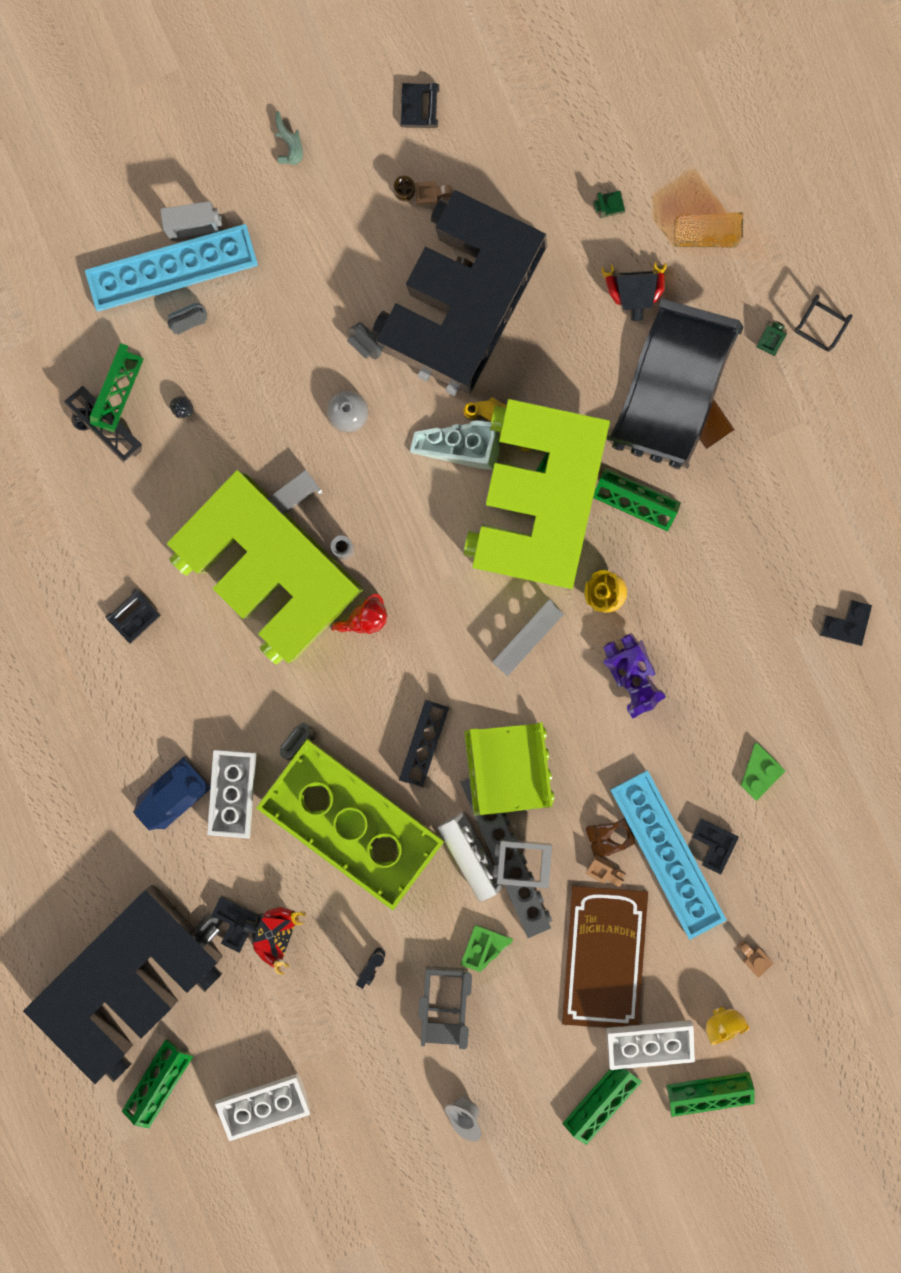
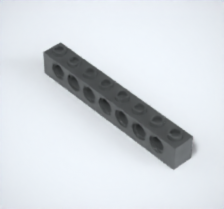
[460,777,553,938]

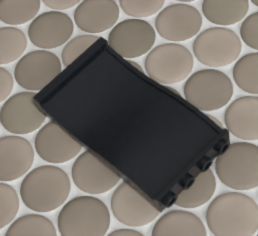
[606,299,744,470]

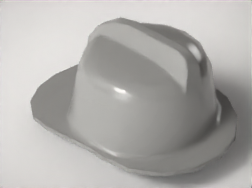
[445,1094,481,1141]

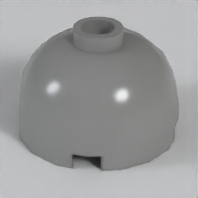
[327,390,369,433]

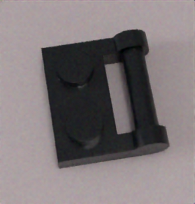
[401,83,440,128]
[105,588,162,644]
[355,947,386,989]

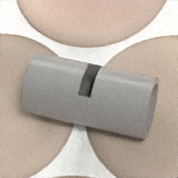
[331,535,354,560]

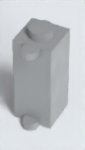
[268,470,323,514]

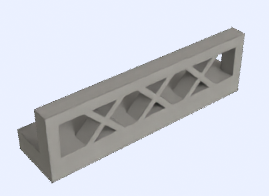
[492,599,564,676]

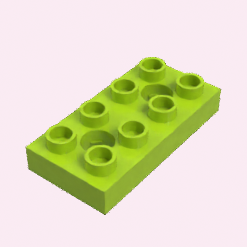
[256,739,444,911]

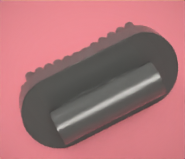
[167,303,207,335]
[347,322,382,359]
[280,723,316,761]
[195,914,223,943]

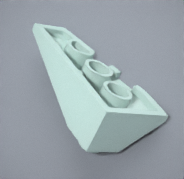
[410,421,500,471]

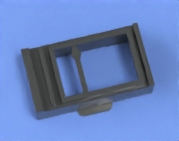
[418,966,472,1049]

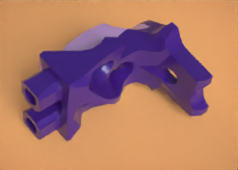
[603,633,666,719]

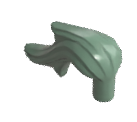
[275,111,303,165]

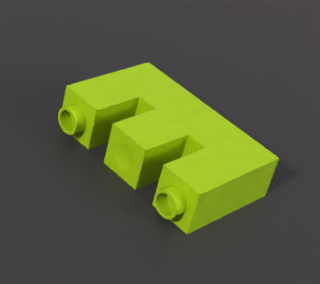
[463,399,610,590]
[167,470,365,665]

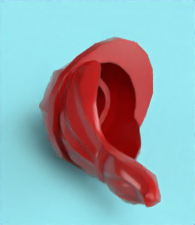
[332,593,388,634]

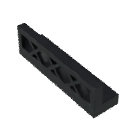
[64,386,142,463]
[399,700,449,787]

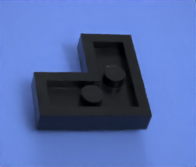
[820,600,872,646]
[691,818,739,875]
[212,895,259,953]

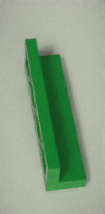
[90,343,144,433]
[593,468,681,532]
[121,1039,193,1129]
[562,1068,642,1145]
[666,1072,755,1117]

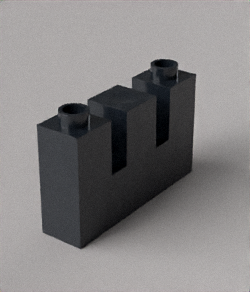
[372,190,548,395]
[23,884,223,1084]

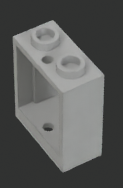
[160,201,222,240]
[493,839,552,888]

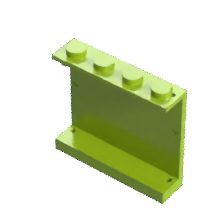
[464,722,554,816]

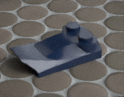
[133,756,211,831]

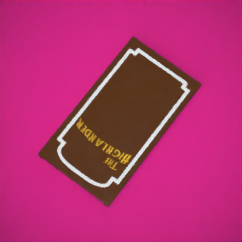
[562,885,648,1028]

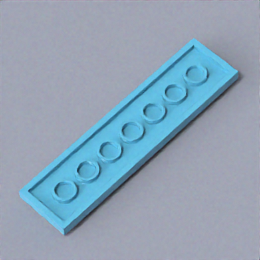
[85,224,258,312]
[610,770,727,940]

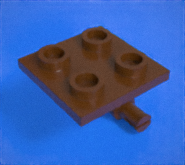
[700,399,735,449]

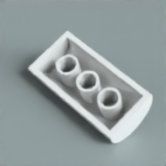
[207,750,256,839]
[437,811,503,902]
[606,1020,695,1070]
[215,1073,310,1141]

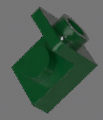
[593,190,625,218]
[756,320,787,356]

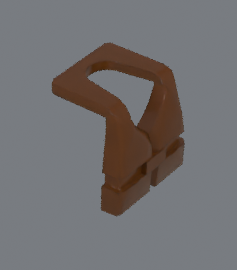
[586,818,635,858]

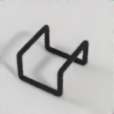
[794,295,853,352]

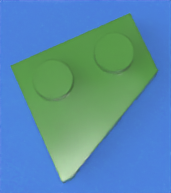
[740,742,785,801]
[460,924,513,972]

